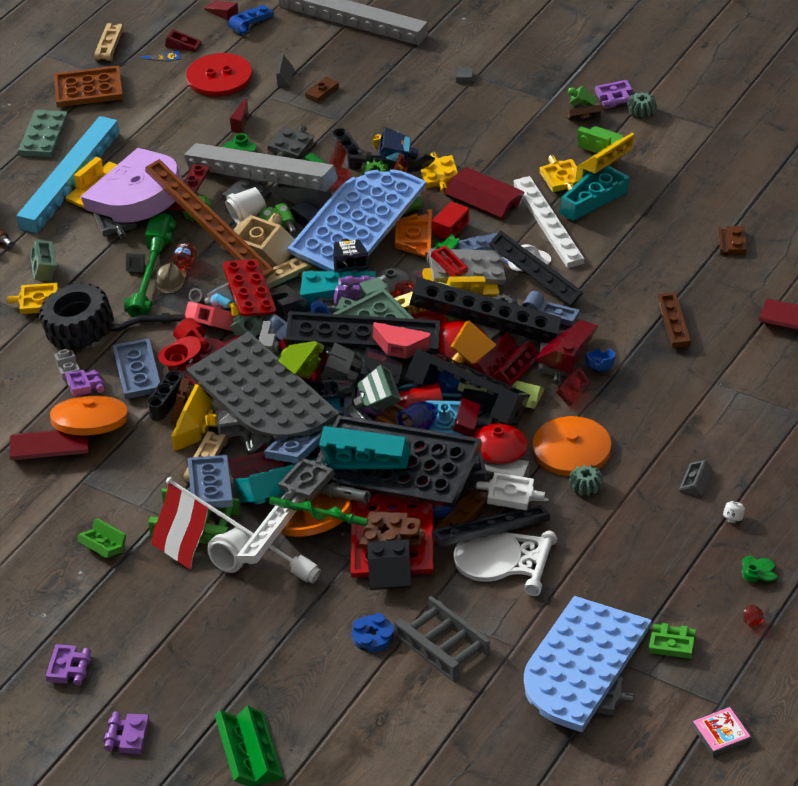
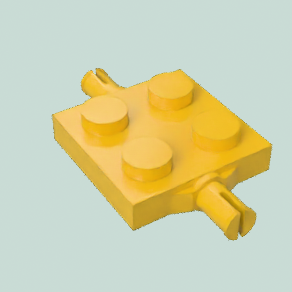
[420,152,458,193]
[540,155,578,192]
[7,283,58,314]

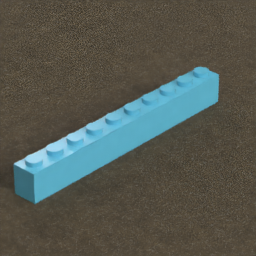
[16,116,120,234]

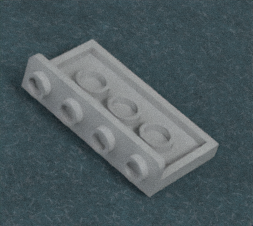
[427,249,506,285]

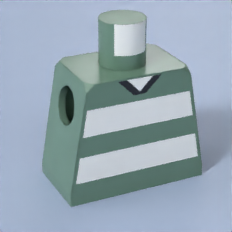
[354,365,402,412]

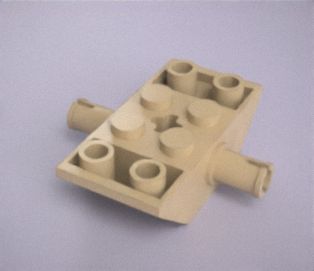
[220,213,295,267]

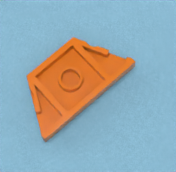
[395,209,432,258]

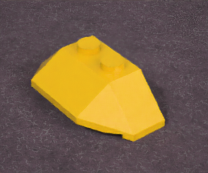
[171,384,215,451]

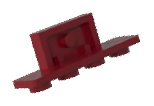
[169,164,210,213]

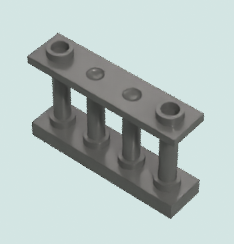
[394,596,490,682]

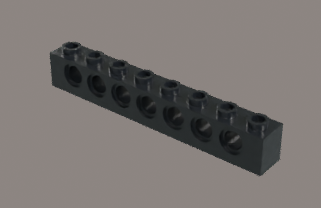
[409,277,561,343]

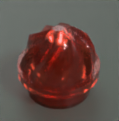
[743,605,764,627]

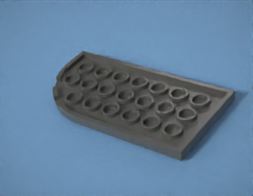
[187,331,340,440]

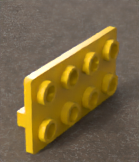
[65,157,117,209]

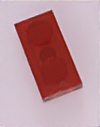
[556,367,591,406]

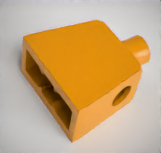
[450,321,496,365]

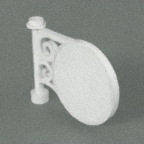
[454,531,557,596]

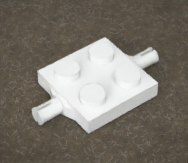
[476,472,545,510]

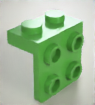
[577,126,623,153]

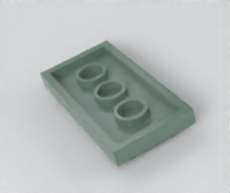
[18,110,68,157]

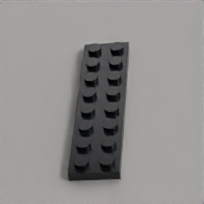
[286,311,440,352]

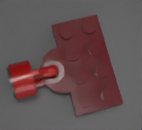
[173,318,240,393]

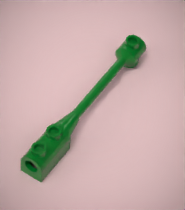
[124,213,177,317]

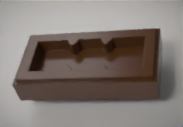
[305,77,339,103]
[567,105,604,119]

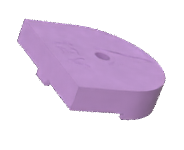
[80,148,183,222]

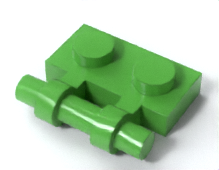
[649,623,696,659]

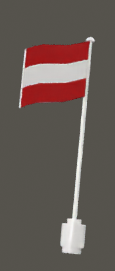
[152,477,321,584]

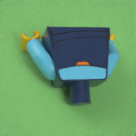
[372,127,419,162]

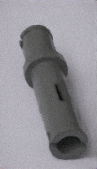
[319,482,371,504]

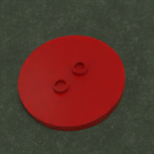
[186,53,252,96]

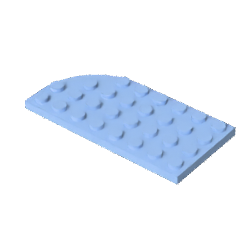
[288,170,427,271]
[524,596,652,732]

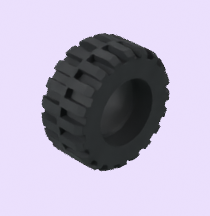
[39,283,114,350]

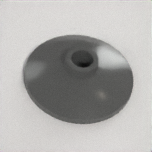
[376,267,409,292]

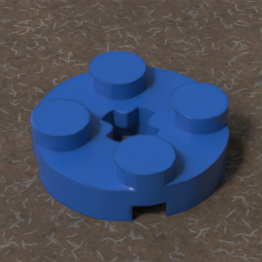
[352,613,394,652]

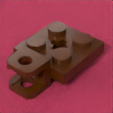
[360,512,425,549]

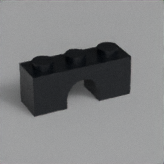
[269,284,309,322]

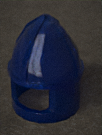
[397,401,438,430]

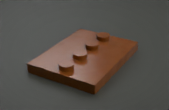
[54,65,123,107]

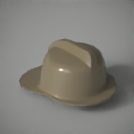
[155,263,187,294]

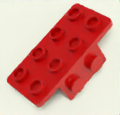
[222,259,276,316]

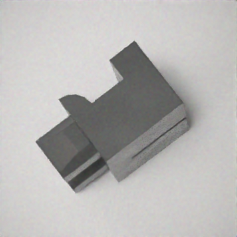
[320,343,363,385]

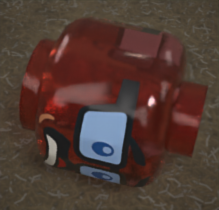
[172,243,197,270]

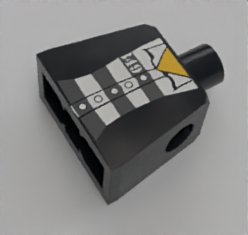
[333,238,369,273]

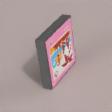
[691,706,752,757]

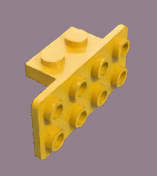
[422,268,499,297]

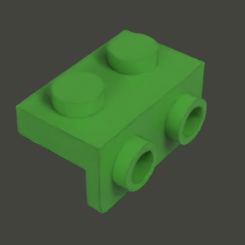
[77,518,127,558]

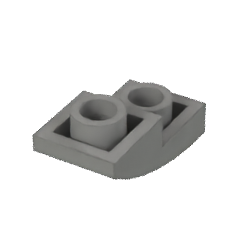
[54,349,80,380]

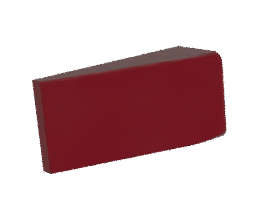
[204,1,239,20]
[165,29,202,52]
[230,99,248,133]
[452,398,480,437]

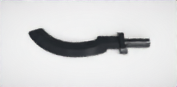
[349,152,435,172]

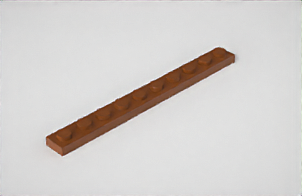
[145,159,274,279]

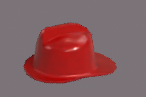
[158,336,201,371]

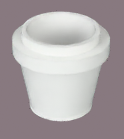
[225,187,266,224]
[207,527,251,573]

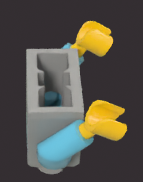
[205,283,239,316]

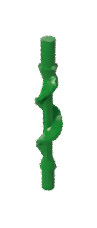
[269,496,368,527]

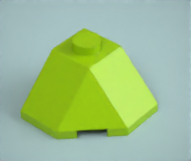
[278,341,324,379]

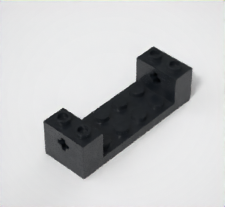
[405,348,530,425]

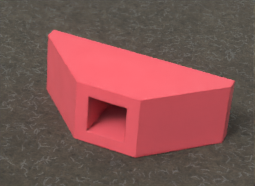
[184,302,237,331]
[373,322,430,359]

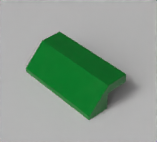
[215,705,283,786]

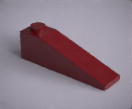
[536,320,598,373]

